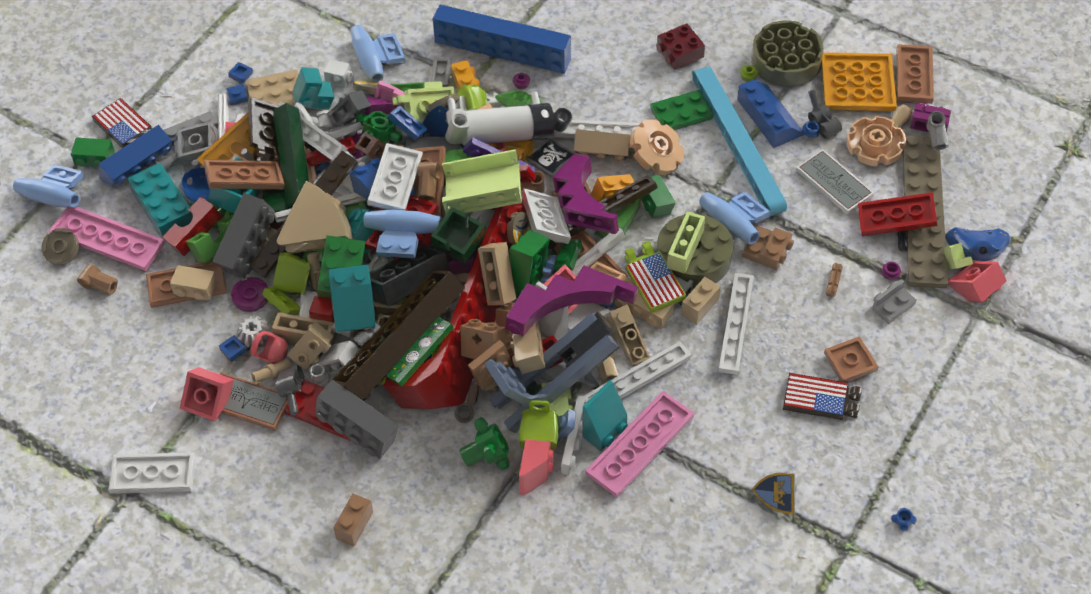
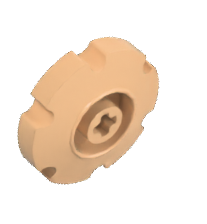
[846,116,906,166]
[629,119,684,175]

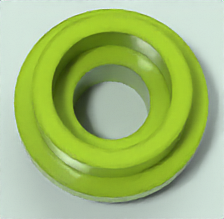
[740,65,758,82]

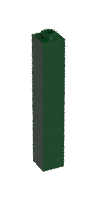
[273,103,309,209]

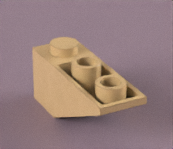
[605,304,650,366]

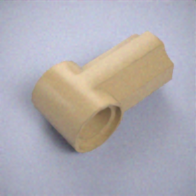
[597,353,618,383]

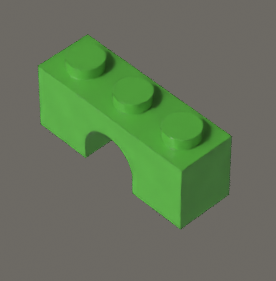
[186,214,234,263]

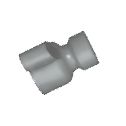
[353,322,380,348]

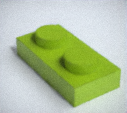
[262,288,301,315]

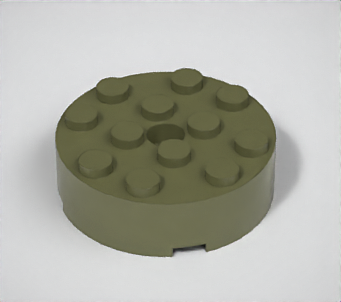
[751,20,823,87]
[657,214,733,288]

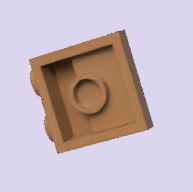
[742,225,794,270]

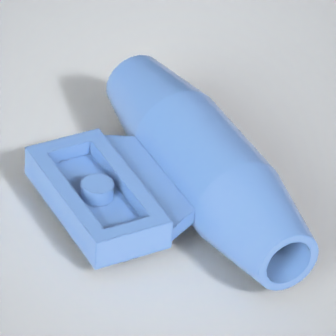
[350,25,405,83]
[13,164,84,208]
[699,192,770,245]
[364,210,442,258]

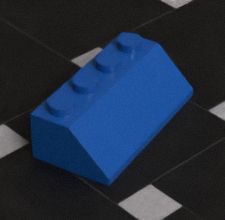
[737,80,804,148]
[99,125,172,187]

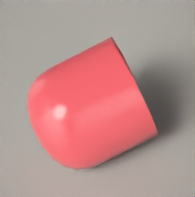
[251,331,288,364]

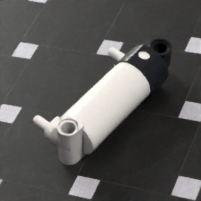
[445,92,572,145]

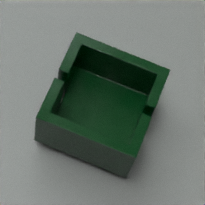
[431,207,485,265]

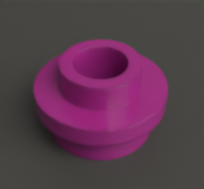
[513,73,530,89]
[882,261,901,280]

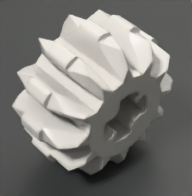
[236,315,270,348]

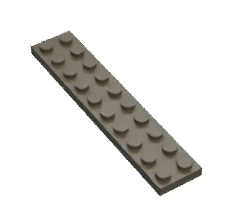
[902,135,948,289]

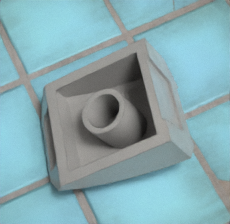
[174,121,218,160]

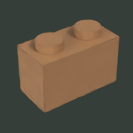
[333,493,373,546]

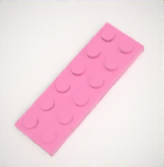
[49,207,165,271]
[585,391,694,498]

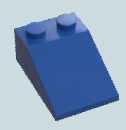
[349,158,415,200]

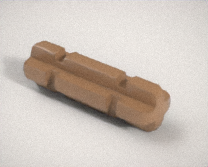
[826,263,843,297]

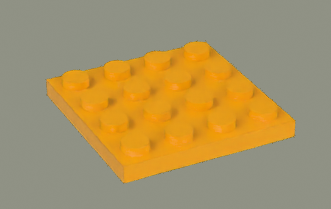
[821,52,897,111]

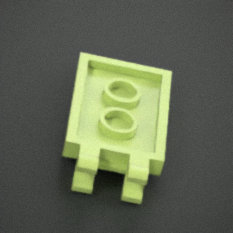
[392,86,455,123]

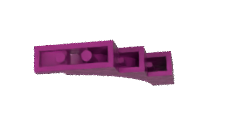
[553,154,619,234]
[505,265,638,337]

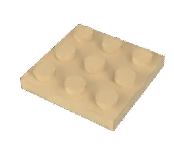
[246,69,308,112]

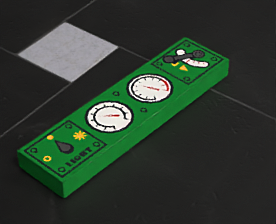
[386,317,454,387]

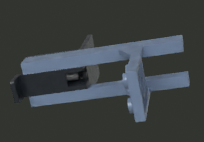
[484,312,620,433]

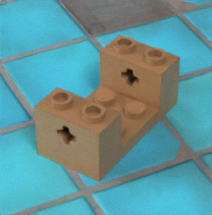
[461,302,539,359]

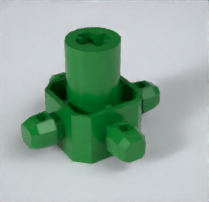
[356,111,402,145]
[460,417,510,470]

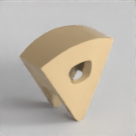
[277,181,353,254]

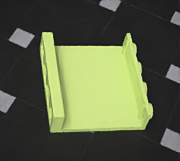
[442,149,522,214]

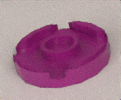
[231,277,268,312]

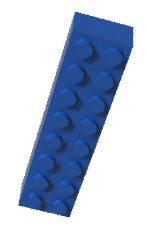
[432,4,571,74]

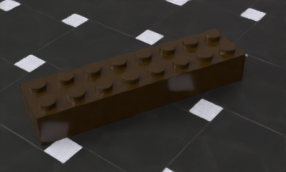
[332,270,465,401]

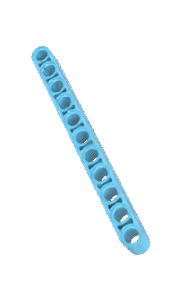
[692,66,787,217]

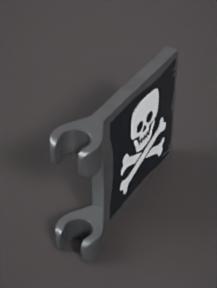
[526,139,575,178]

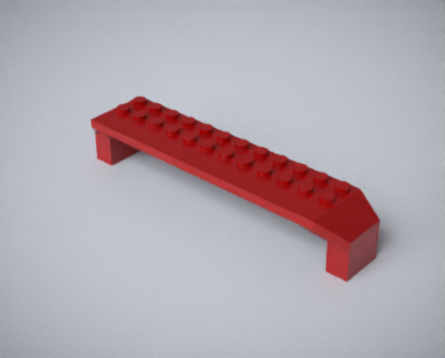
[383,203,527,409]

